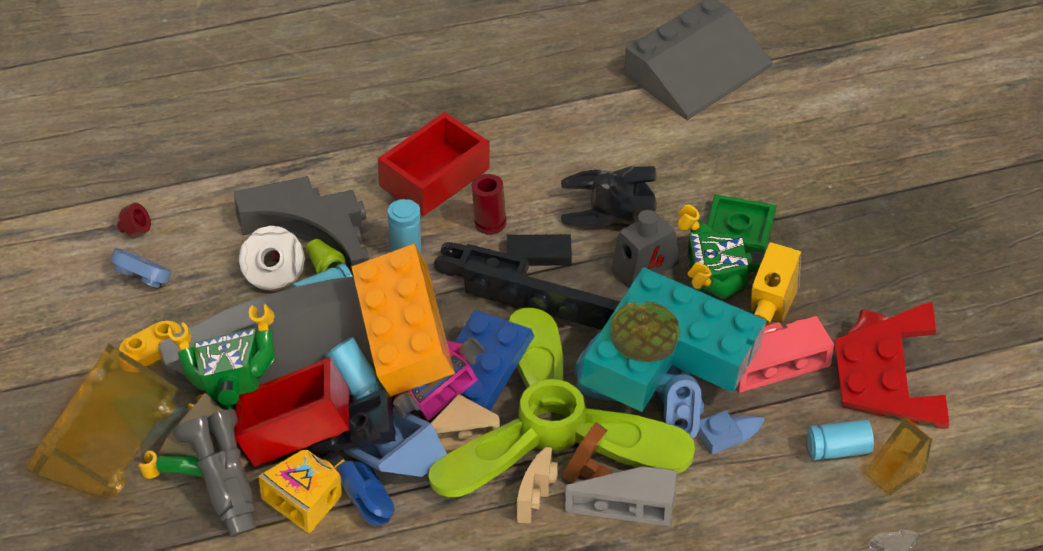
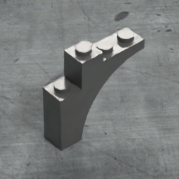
[233,176,370,276]

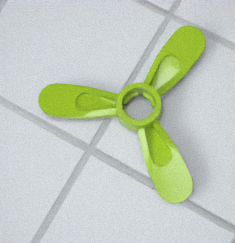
[428,308,695,497]

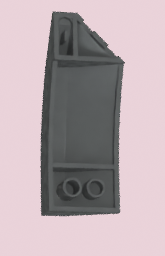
[158,276,439,406]

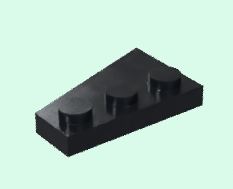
[295,389,396,454]

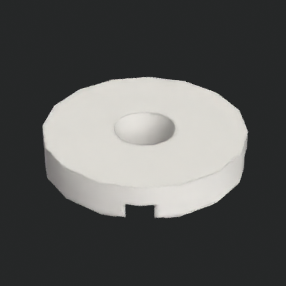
[239,226,305,292]

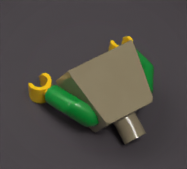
[138,393,250,479]

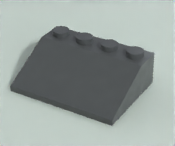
[624,0,773,120]

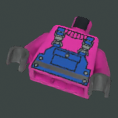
[393,337,487,421]

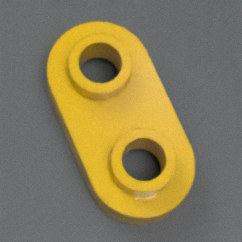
[119,321,182,369]

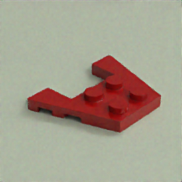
[835,302,950,429]

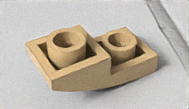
[517,447,558,524]

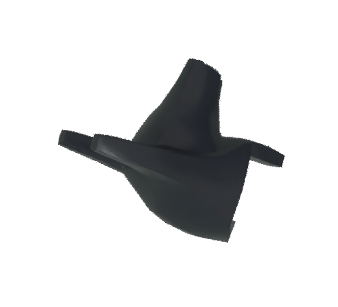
[561,166,657,229]

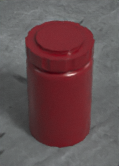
[471,174,507,235]

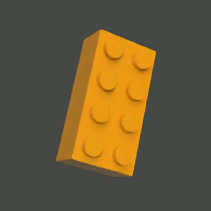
[351,243,455,397]

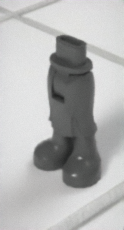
[172,409,256,537]

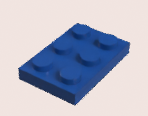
[448,310,534,411]

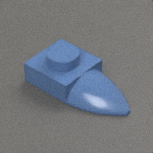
[697,411,765,454]

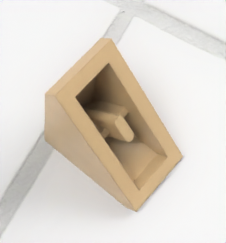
[431,394,500,450]

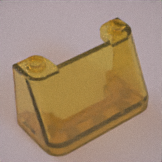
[25,344,179,500]

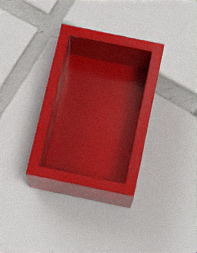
[378,112,490,217]
[235,357,349,467]

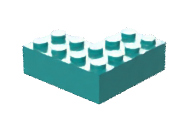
[580,267,767,412]

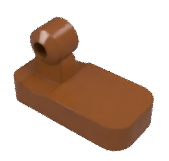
[562,422,612,483]

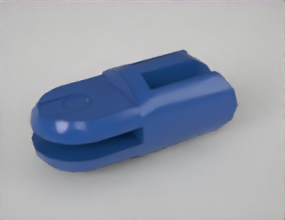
[336,461,395,526]

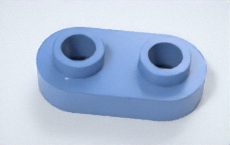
[110,248,172,288]
[663,374,702,439]

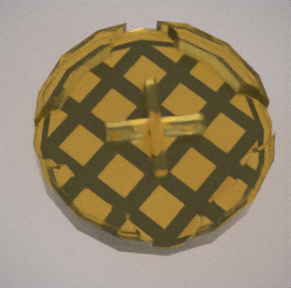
[610,301,680,363]

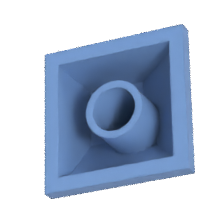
[344,407,447,477]

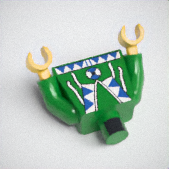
[678,205,764,299]
[168,304,275,406]

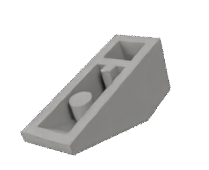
[565,467,677,526]

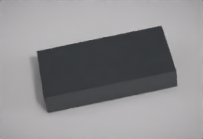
[507,234,572,266]

